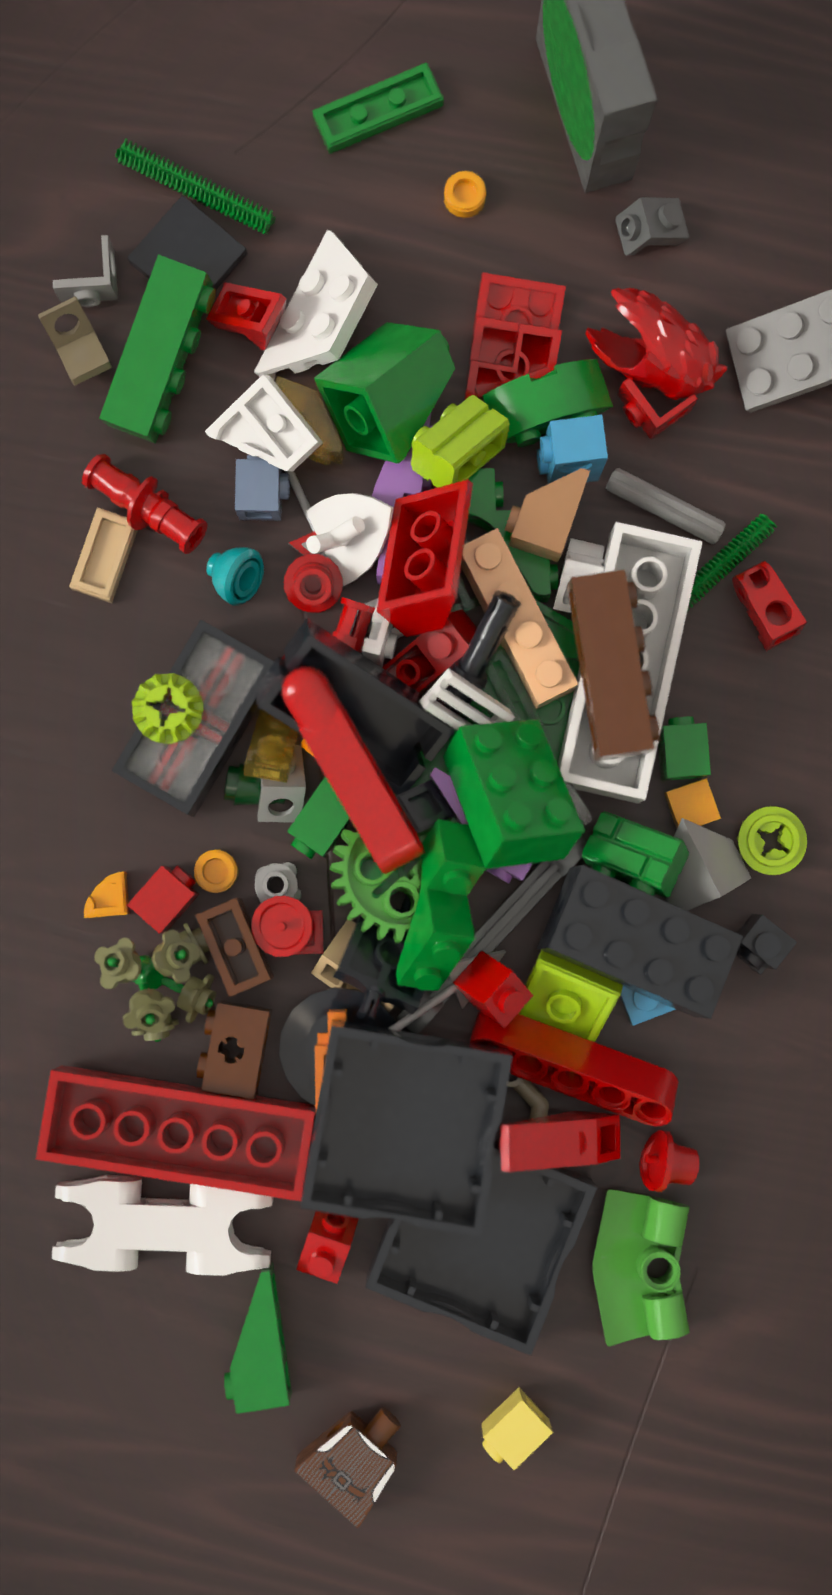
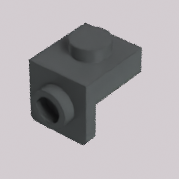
[616,197,689,255]

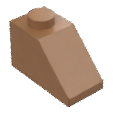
[505,468,590,562]

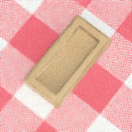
[69,507,138,603]

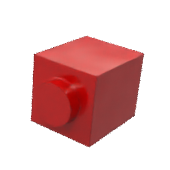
[127,865,200,934]
[453,951,533,1029]

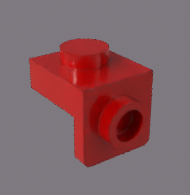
[296,1211,358,1284]

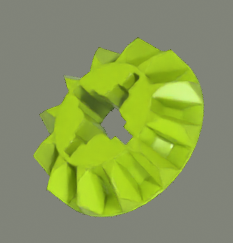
[132,673,203,744]
[736,806,807,875]

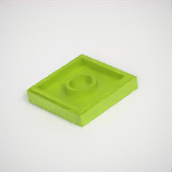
[518,950,623,1042]

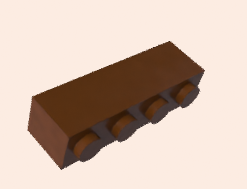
[567,569,660,761]

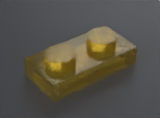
[244,708,300,783]

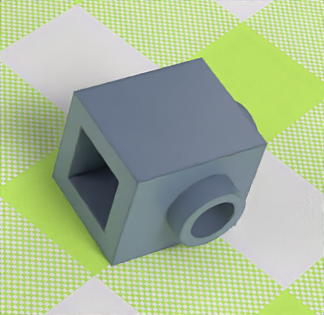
[235,455,290,521]

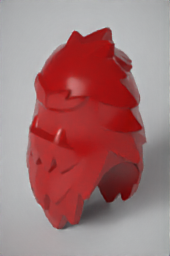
[585,287,728,400]

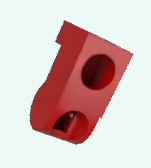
[732,561,807,651]

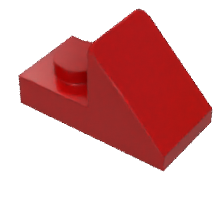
[206,282,287,351]

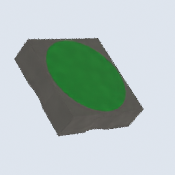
[536,0,657,193]

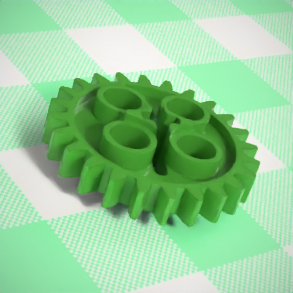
[330,821,471,943]

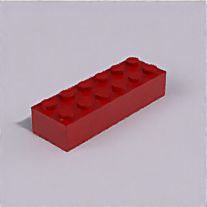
[36,1065,316,1201]

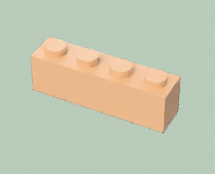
[461,528,578,710]

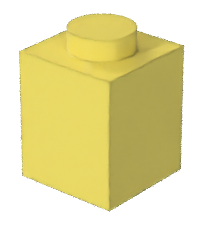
[481,1387,553,1470]

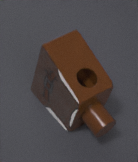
[294,1407,401,1528]

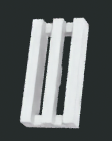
[420,668,515,730]

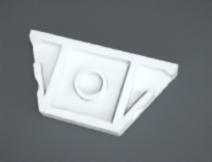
[254,230,378,380]

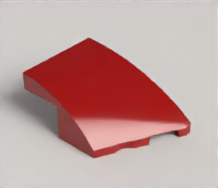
[464,272,566,400]

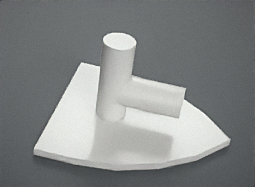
[306,493,393,587]

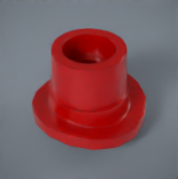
[284,553,343,613]
[251,896,313,957]
[639,1130,699,1192]

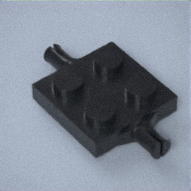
[333,895,425,1023]

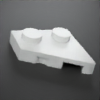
[205,374,323,472]
[362,601,398,668]

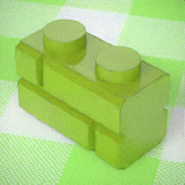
[411,395,510,488]

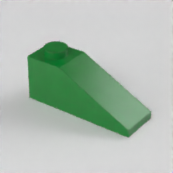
[224,1262,292,1414]

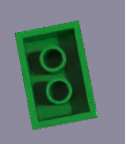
[443,719,585,869]

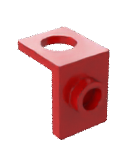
[618,377,698,440]

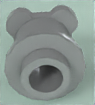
[255,862,302,903]

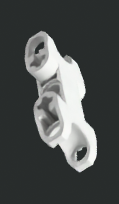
[52,1174,274,1276]

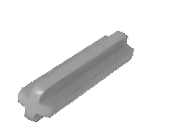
[606,468,726,544]

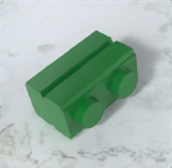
[582,811,689,898]

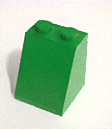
[314,322,456,464]

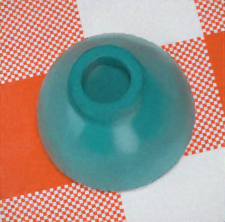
[206,547,264,606]

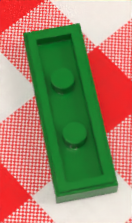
[312,62,444,154]

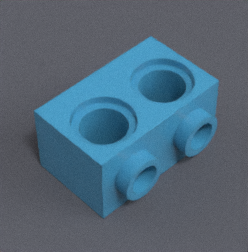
[537,415,608,484]

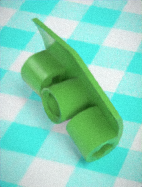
[592,1189,690,1347]

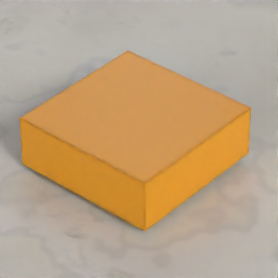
[664,778,721,828]

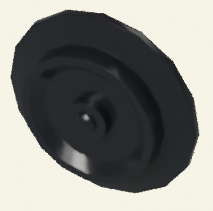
[279,987,396,1106]

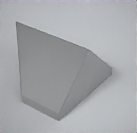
[665,818,751,911]

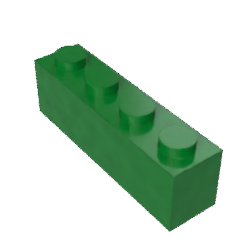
[99,254,216,444]

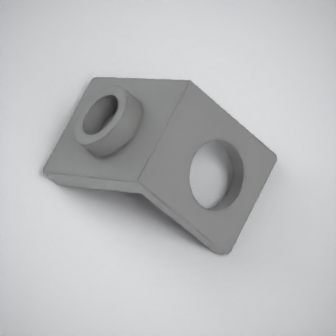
[53,235,118,307]
[257,744,306,822]

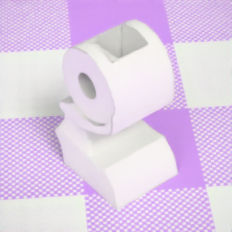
[553,538,605,613]

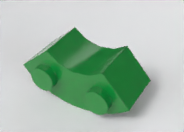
[483,359,613,447]

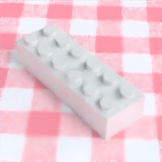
[558,522,702,804]

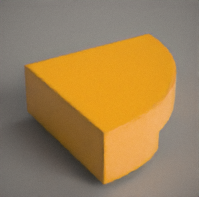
[84,871,130,918]

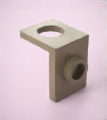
[38,296,112,386]

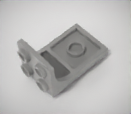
[726,289,832,413]

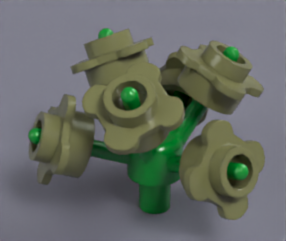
[94,922,216,1042]

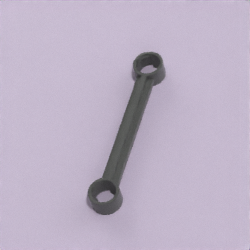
[396,836,587,1033]

